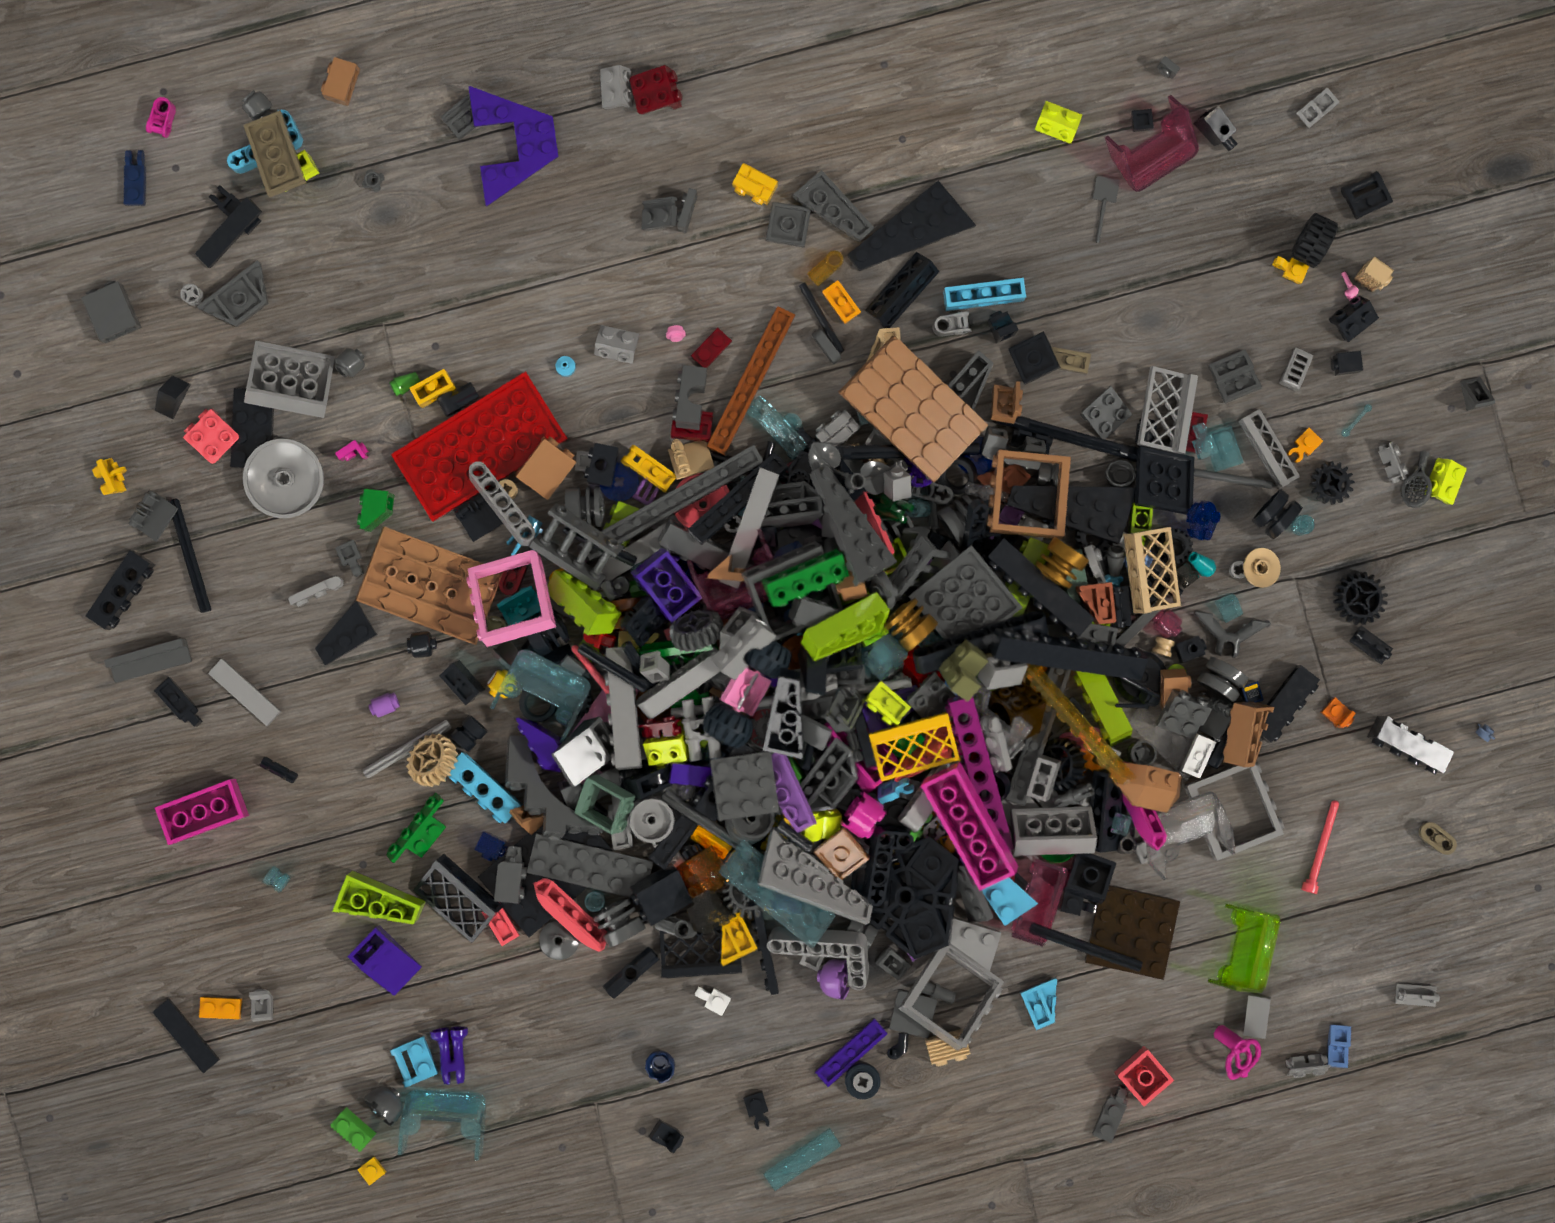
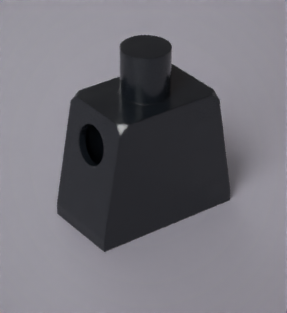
[1193,105,1238,151]

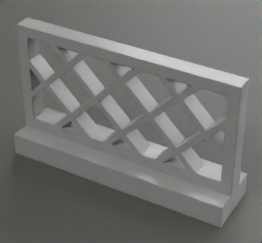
[1137,366,1198,454]

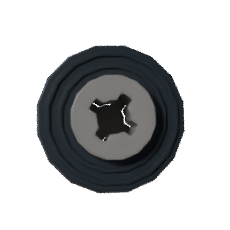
[845,1063,881,1100]

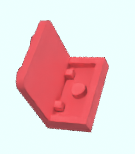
[183,408,239,464]

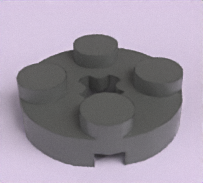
[865,571,898,610]

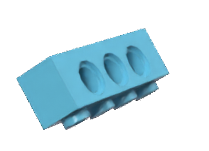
[943,278,1026,311]
[448,752,523,823]

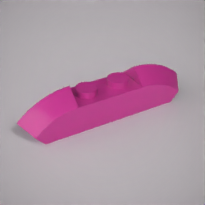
[1114,761,1167,851]

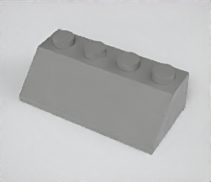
[1011,807,1097,856]

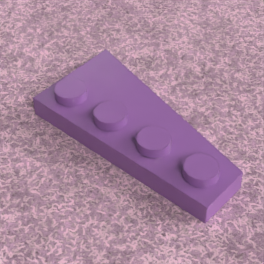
[771,753,817,832]

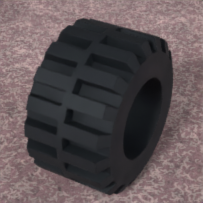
[1292,213,1338,268]

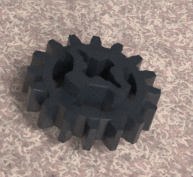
[1309,461,1355,505]

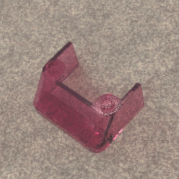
[1104,95,1199,192]
[687,529,774,620]
[1011,859,1070,947]

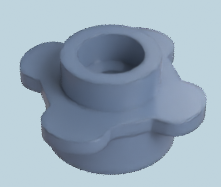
[1475,723,1495,742]

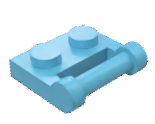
[390,1036,439,1088]

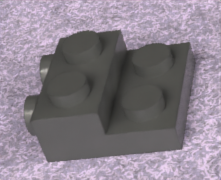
[1156,689,1212,739]

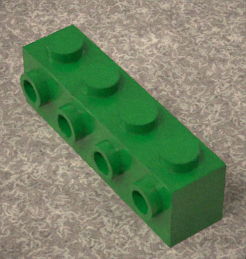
[762,549,849,607]

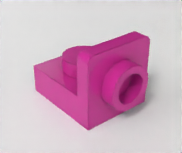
[335,440,369,462]

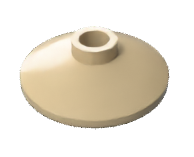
[1243,548,1281,588]

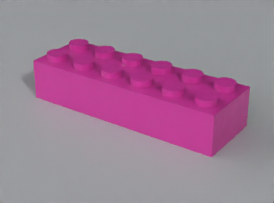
[921,761,1018,891]

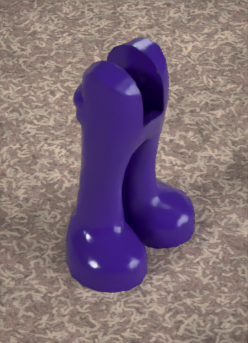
[430,1026,468,1085]

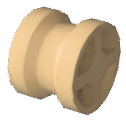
[499,479,518,499]
[1151,636,1175,657]

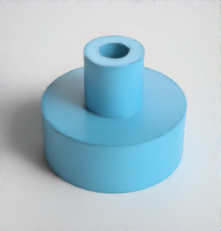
[555,356,576,377]

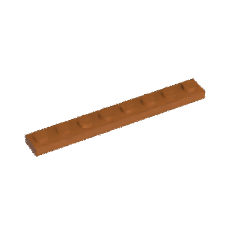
[707,306,795,456]

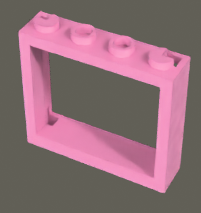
[466,550,556,647]

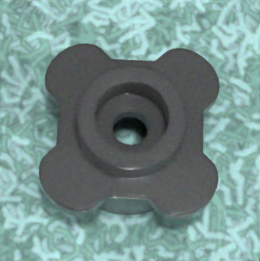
[362,169,385,192]

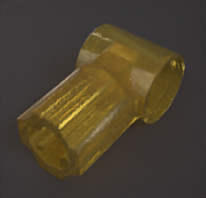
[807,250,843,287]

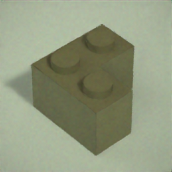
[939,640,989,701]

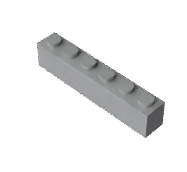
[603,647,642,770]

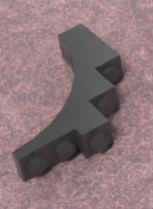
[505,735,604,840]

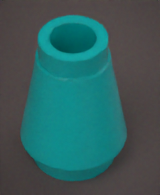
[1188,552,1216,577]

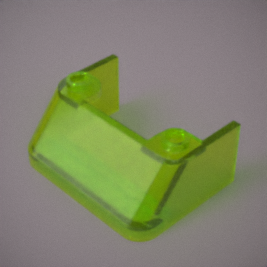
[1208,904,1280,993]

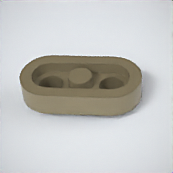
[1419,822,1457,855]

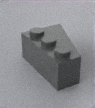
[948,350,994,410]

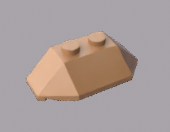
[1114,762,1182,813]

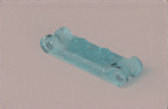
[747,396,807,460]

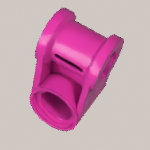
[146,97,176,138]

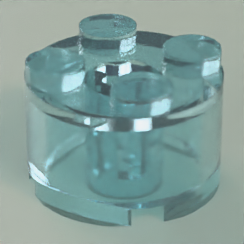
[862,633,909,681]

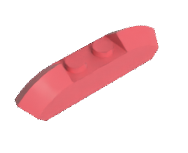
[533,878,607,952]

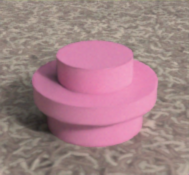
[666,325,686,342]

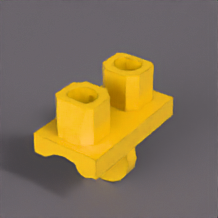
[92,458,127,495]

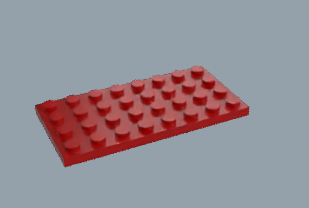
[391,371,568,522]

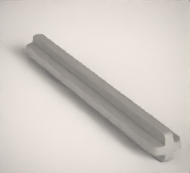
[363,720,452,778]

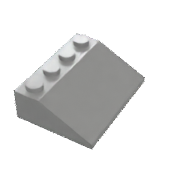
[244,340,335,418]

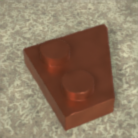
[1075,582,1116,624]

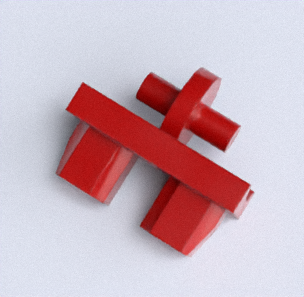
[583,632,616,649]

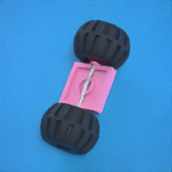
[703,640,791,748]

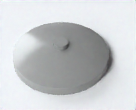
[243,439,324,518]

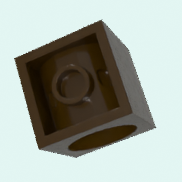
[985,681,1047,746]

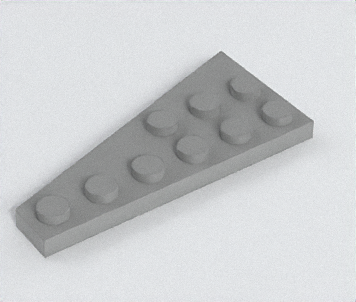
[758,827,873,925]

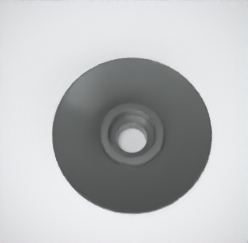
[539,920,579,960]

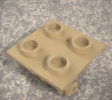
[668,439,715,480]

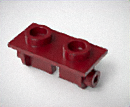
[638,715,682,739]

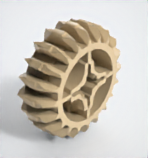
[406,733,458,787]

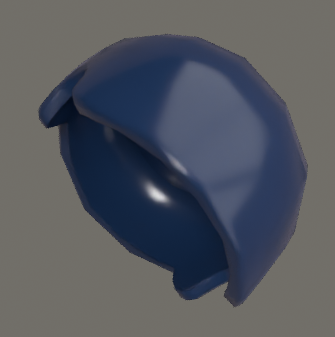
[645,1050,676,1083]

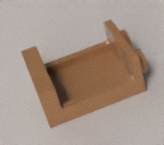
[515,436,576,500]

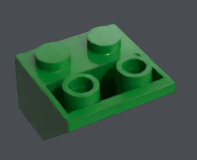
[357,489,395,532]

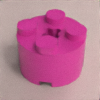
[841,791,886,839]

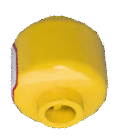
[487,669,517,699]

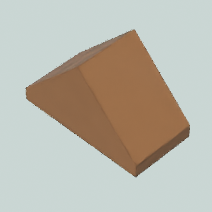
[509,806,543,835]

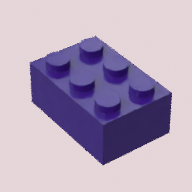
[631,548,703,622]

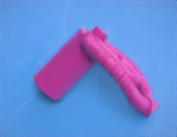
[1214,1025,1261,1080]

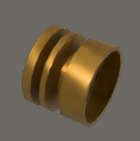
[1035,536,1089,589]
[884,598,938,652]

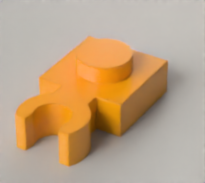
[1287,428,1323,463]

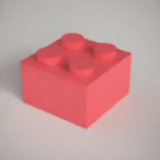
[1114,1046,1174,1106]

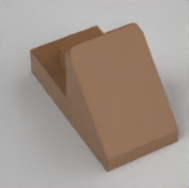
[708,555,746,581]

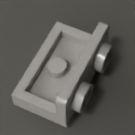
[600,65,633,110]
[595,325,639,364]

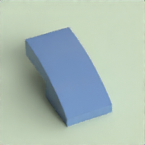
[1326,1025,1351,1068]

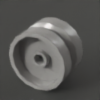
[628,795,674,843]

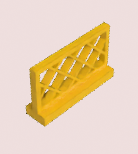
[868,712,960,782]

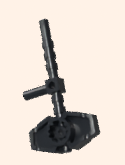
[710,441,815,489]

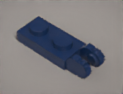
[124,150,146,206]

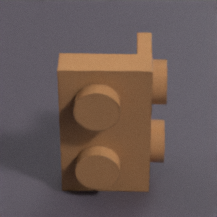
[991,381,1023,424]

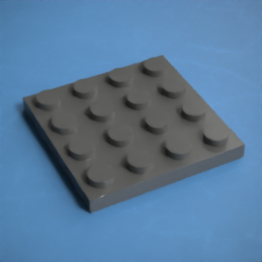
[909,545,1023,640]

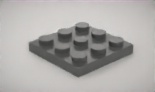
[710,752,779,821]

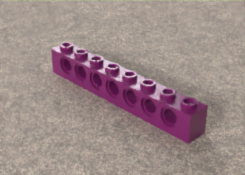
[945,696,1014,850]

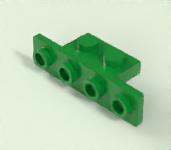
[386,793,446,863]

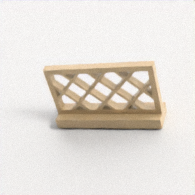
[1123,527,1181,613]

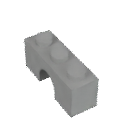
[711,615,776,680]

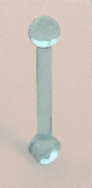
[1341,404,1372,437]

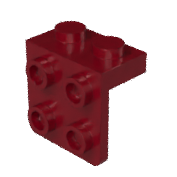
[630,65,682,115]

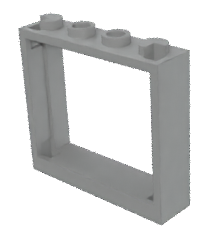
[1184,762,1284,861]
[898,944,1004,1051]

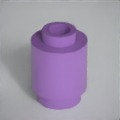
[369,692,400,718]

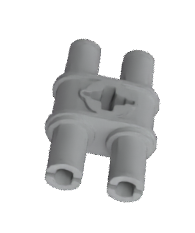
[681,696,722,761]

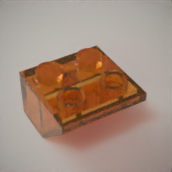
[676,845,731,903]

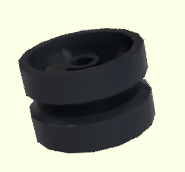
[1252,488,1303,540]

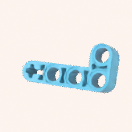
[227,110,303,174]

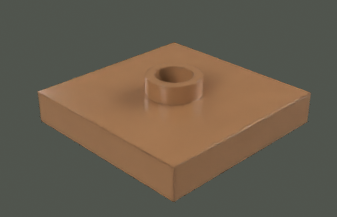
[813,827,870,880]

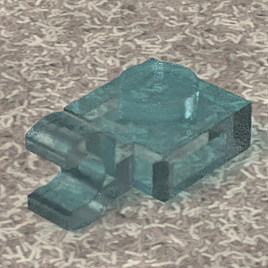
[1192,422,1219,460]

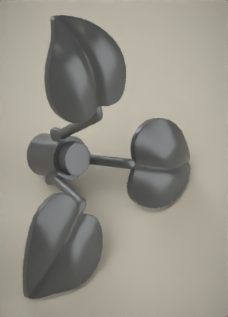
[808,442,892,525]

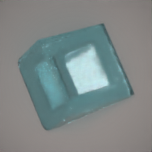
[1215,593,1243,623]

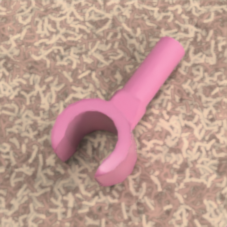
[1342,272,1358,300]

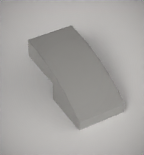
[1296,88,1340,128]

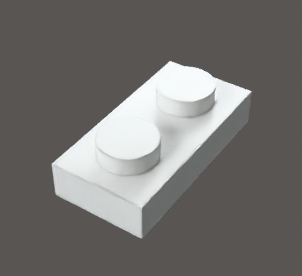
[1180,733,1216,778]

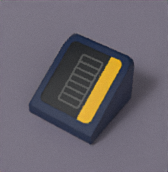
[1239,681,1264,703]

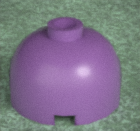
[817,959,850,1000]

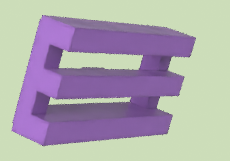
[632,477,660,505]

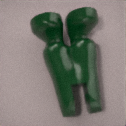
[868,491,914,524]

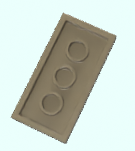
[243,110,307,198]

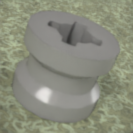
[180,284,204,306]

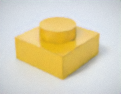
[358,1156,387,1186]

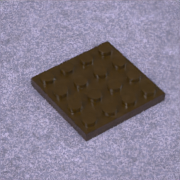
[1085,886,1180,980]

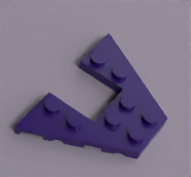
[468,86,558,206]

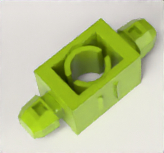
[1128,503,1153,546]

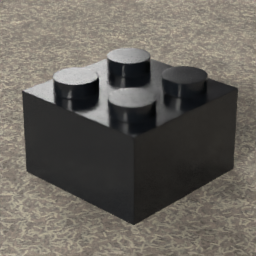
[1063,853,1117,904]

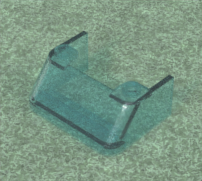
[490,650,591,743]
[398,1089,486,1160]

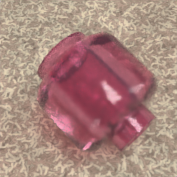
[1152,609,1183,638]

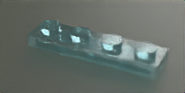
[764,1128,841,1191]

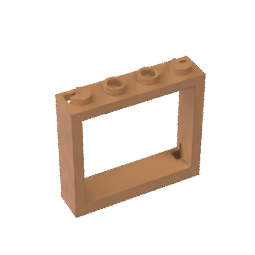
[987,450,1071,539]

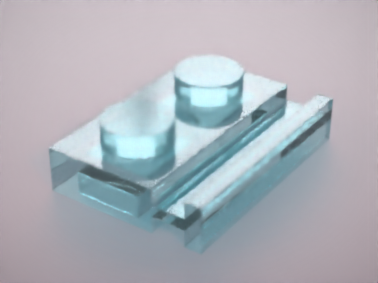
[1204,425,1244,472]

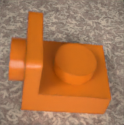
[1321,697,1356,728]

